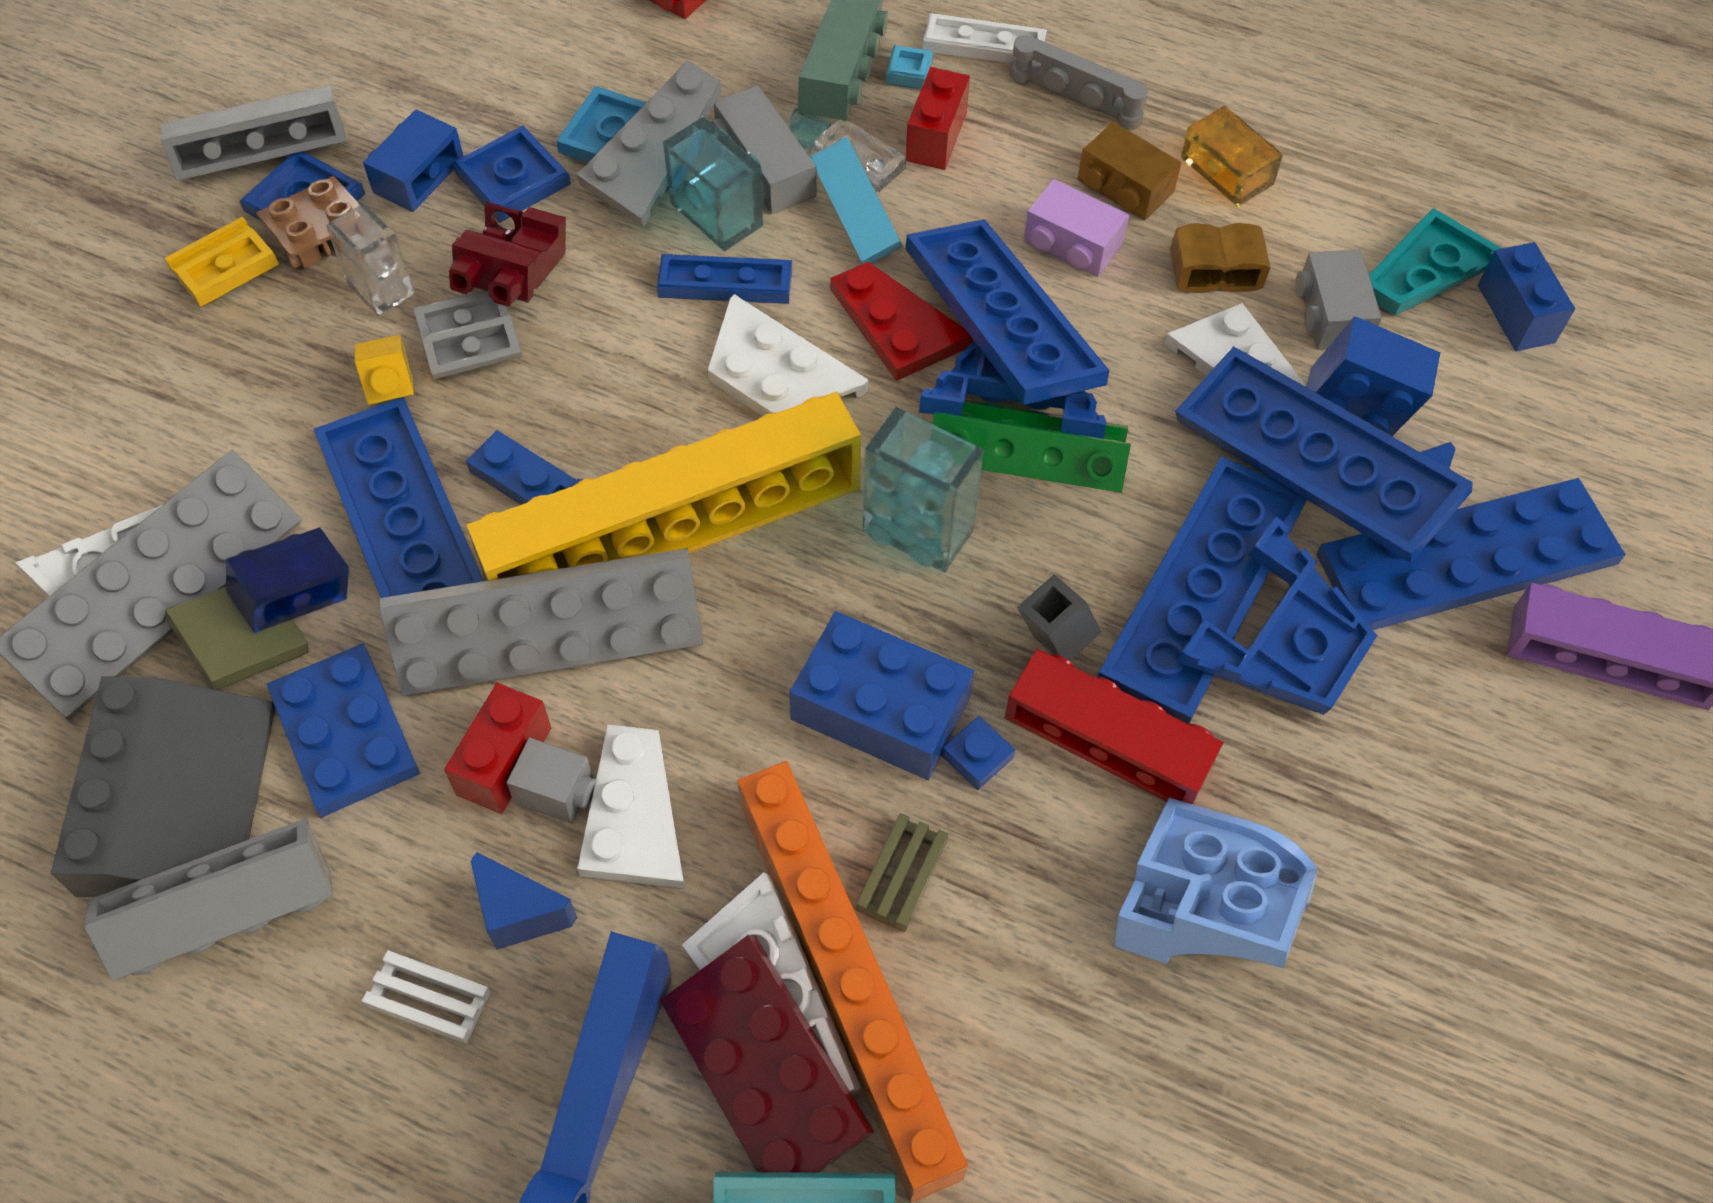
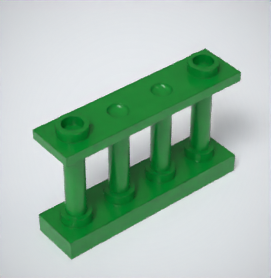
[927,400,1131,493]

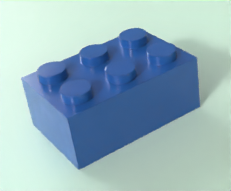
[789,611,974,781]

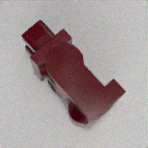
[449,201,566,307]

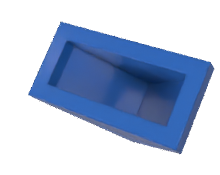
[471,852,577,950]

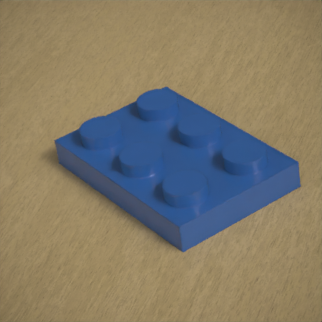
[267,643,420,818]

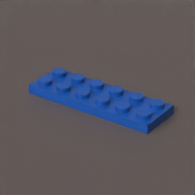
[905,219,1110,405]
[1175,346,1473,563]
[314,397,484,598]
[1097,456,1307,724]
[1316,478,1626,630]

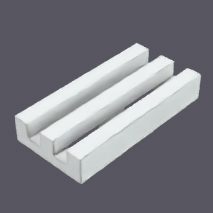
[362,950,491,1044]

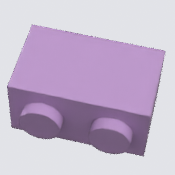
[1024,179,1129,277]

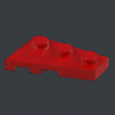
[830,262,974,381]

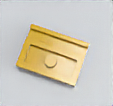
[164,217,279,307]

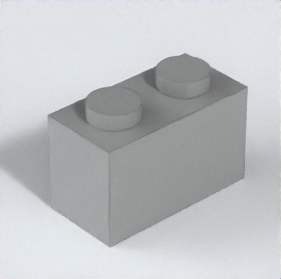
[1296,249,1382,350]

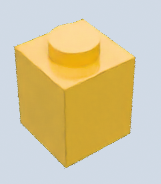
[355,334,414,405]

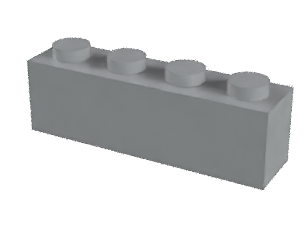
[161,85,347,181]
[84,818,332,981]

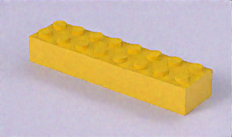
[466,391,861,581]

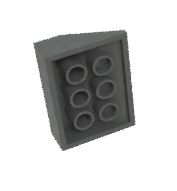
[50,676,276,897]

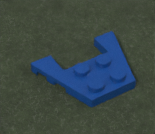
[919,341,1107,439]
[1176,517,1378,715]

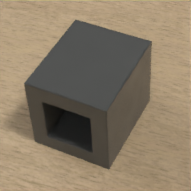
[1017,574,1101,661]

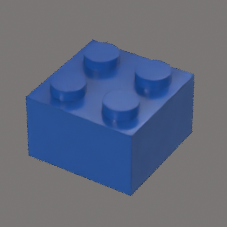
[1306,316,1441,436]

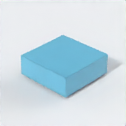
[886,45,933,89]

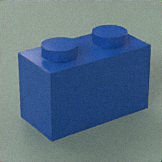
[363,109,464,212]
[1477,242,1575,352]

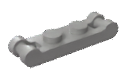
[1010,35,1148,130]

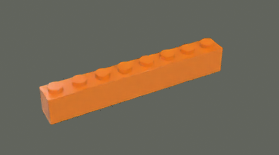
[737,761,968,1203]

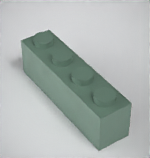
[798,0,888,121]

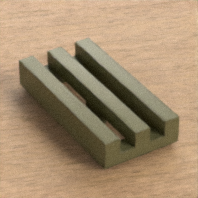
[856,813,948,932]

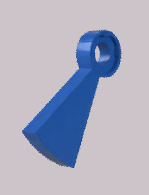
[519,931,671,1203]

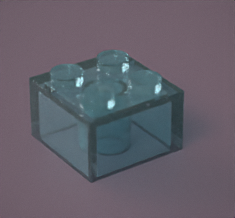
[663,116,764,251]

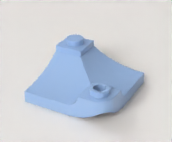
[1114,798,1318,968]

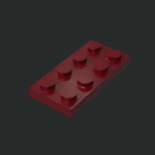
[660,935,875,1173]

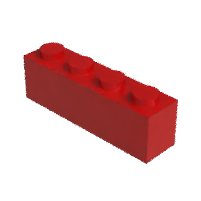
[1004,649,1224,804]

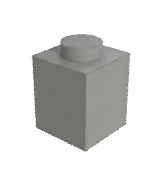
[506,737,596,824]

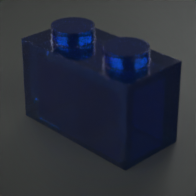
[226,527,349,633]

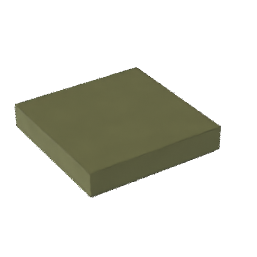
[166,574,309,690]

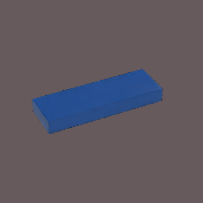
[657,254,792,304]

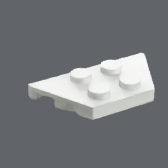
[708,294,869,416]

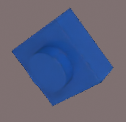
[942,716,1016,790]

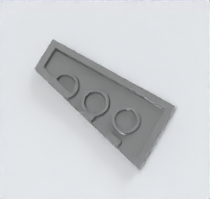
[577,60,722,228]

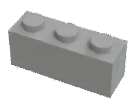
[711,85,817,214]

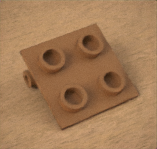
[256,176,372,269]

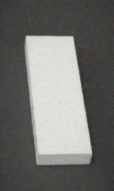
[923,13,1047,64]

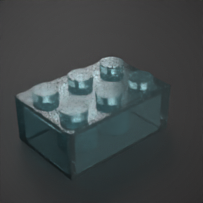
[862,407,984,573]

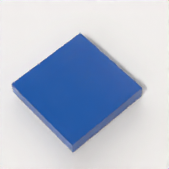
[452,125,571,223]
[240,151,365,221]

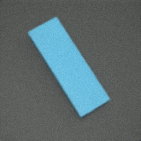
[810,136,903,264]

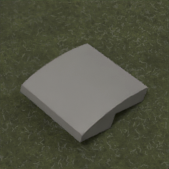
[413,291,522,380]

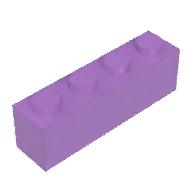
[1507,582,1713,710]

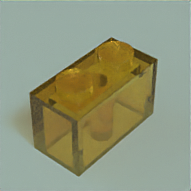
[1181,105,1283,207]

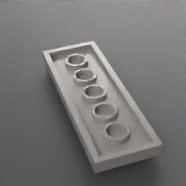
[0,449,302,721]
[379,548,703,696]

